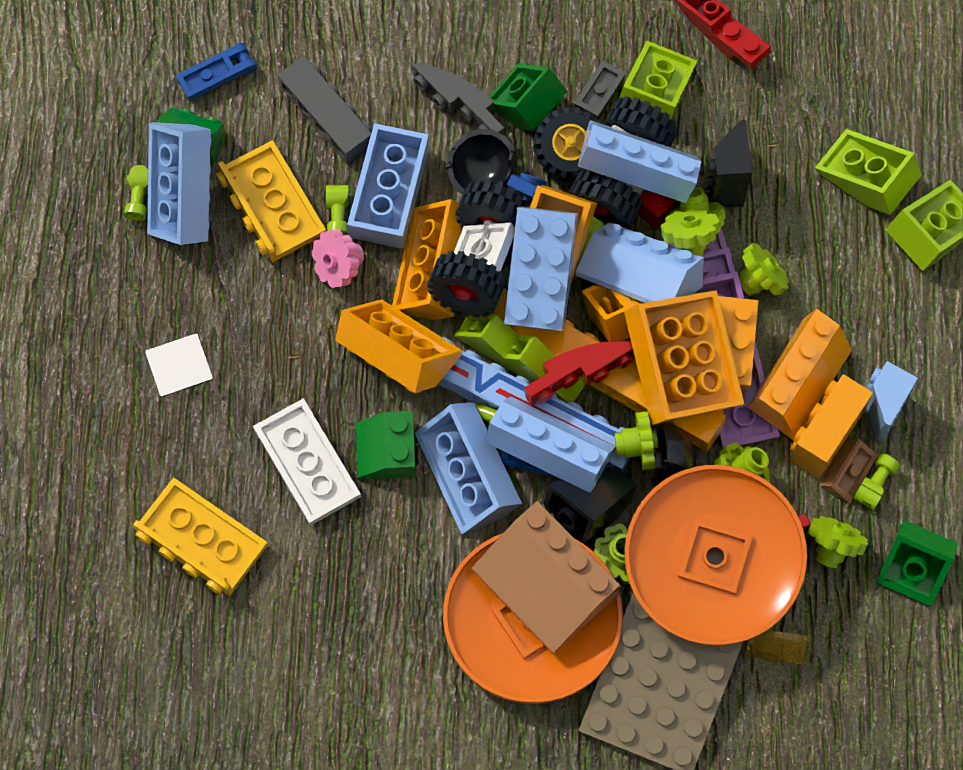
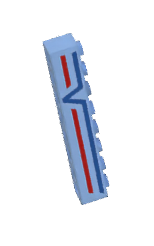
[438,337,632,472]

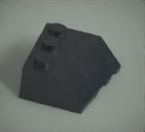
[703,120,752,208]

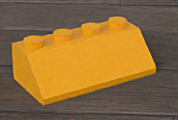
[392,199,463,320]
[335,299,462,393]
[747,309,852,440]

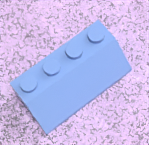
[578,120,701,203]
[147,122,212,245]
[576,222,704,303]
[485,397,616,493]
[415,402,522,535]

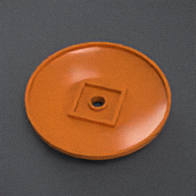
[625,465,807,646]
[443,533,623,704]

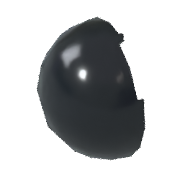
[446,129,516,194]
[651,423,696,489]

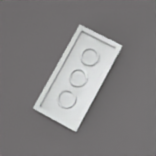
[253,398,361,526]

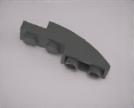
[413,63,504,135]

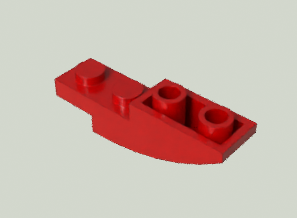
[674,0,771,69]
[524,341,635,406]

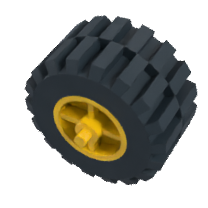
[533,107,599,180]

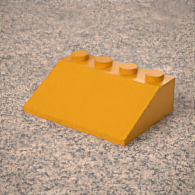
[624,290,744,426]

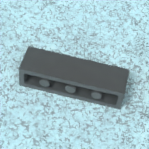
[277,56,372,165]

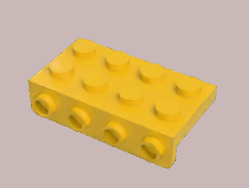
[216,140,326,263]
[133,477,268,597]

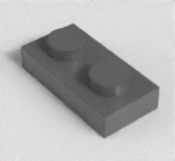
[574,60,626,120]

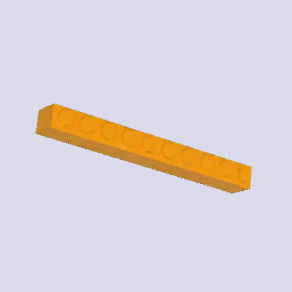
[489,288,726,453]

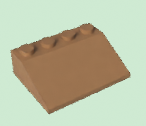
[471,501,620,654]

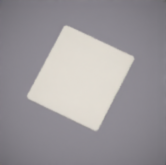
[145,334,213,396]

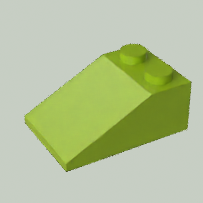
[619,41,697,119]
[815,129,921,215]
[885,179,963,271]

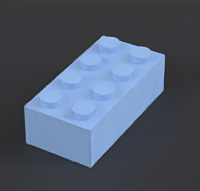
[347,123,430,249]
[504,207,578,331]

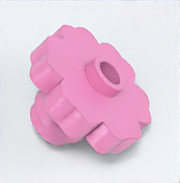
[312,229,364,288]

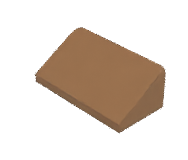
[820,438,879,503]

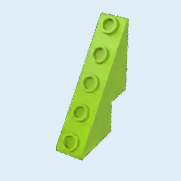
[454,314,585,403]

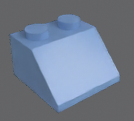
[866,361,918,444]

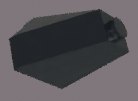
[543,467,638,548]

